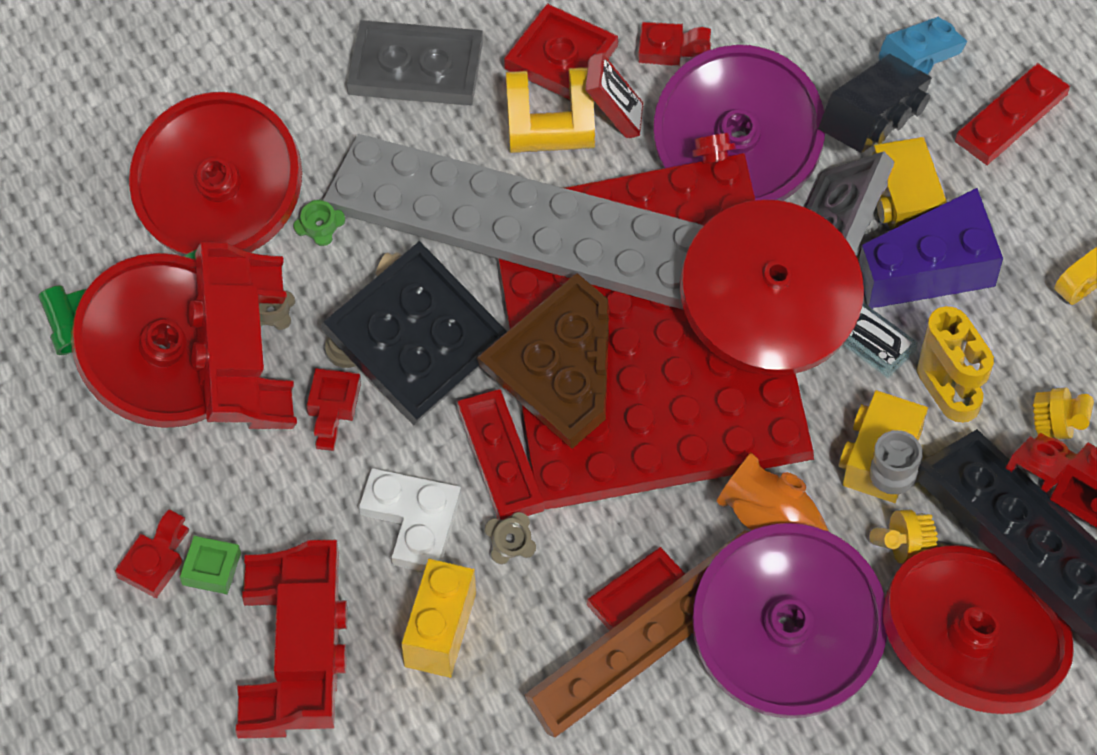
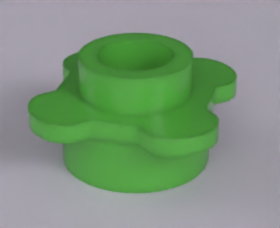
[294,200,346,246]

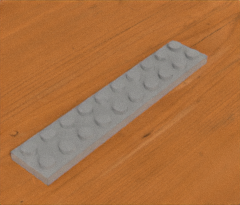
[323,133,704,310]

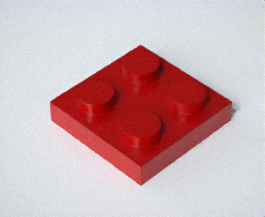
[504,3,618,100]

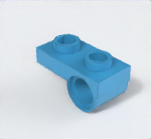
[878,16,967,74]

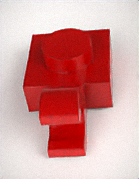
[639,22,711,66]
[307,368,361,451]
[114,509,189,599]

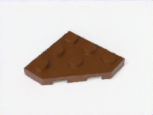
[477,273,610,449]

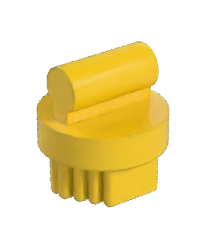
[1032,387,1094,439]
[869,510,938,564]

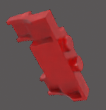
[189,242,297,429]
[1006,433,1097,528]
[236,539,348,739]

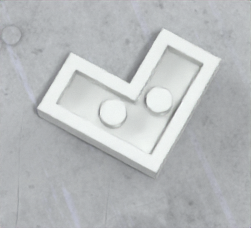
[359,468,462,572]

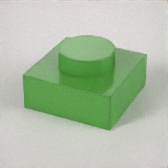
[180,536,241,595]

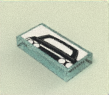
[843,302,918,378]

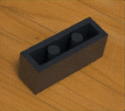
[818,54,932,153]

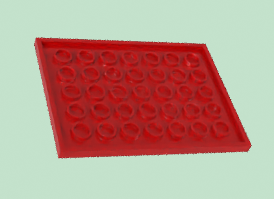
[499,153,814,510]

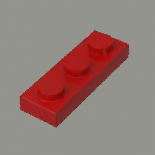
[955,63,1070,165]
[457,389,544,521]

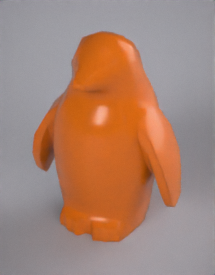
[716,453,829,532]

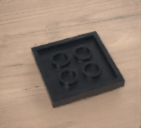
[321,241,507,426]

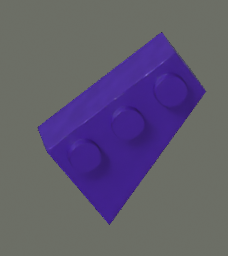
[859,188,1003,309]

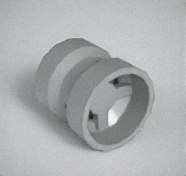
[870,430,922,494]

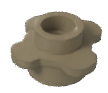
[259,291,295,330]
[484,512,536,564]

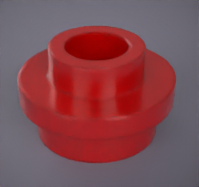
[692,133,736,164]

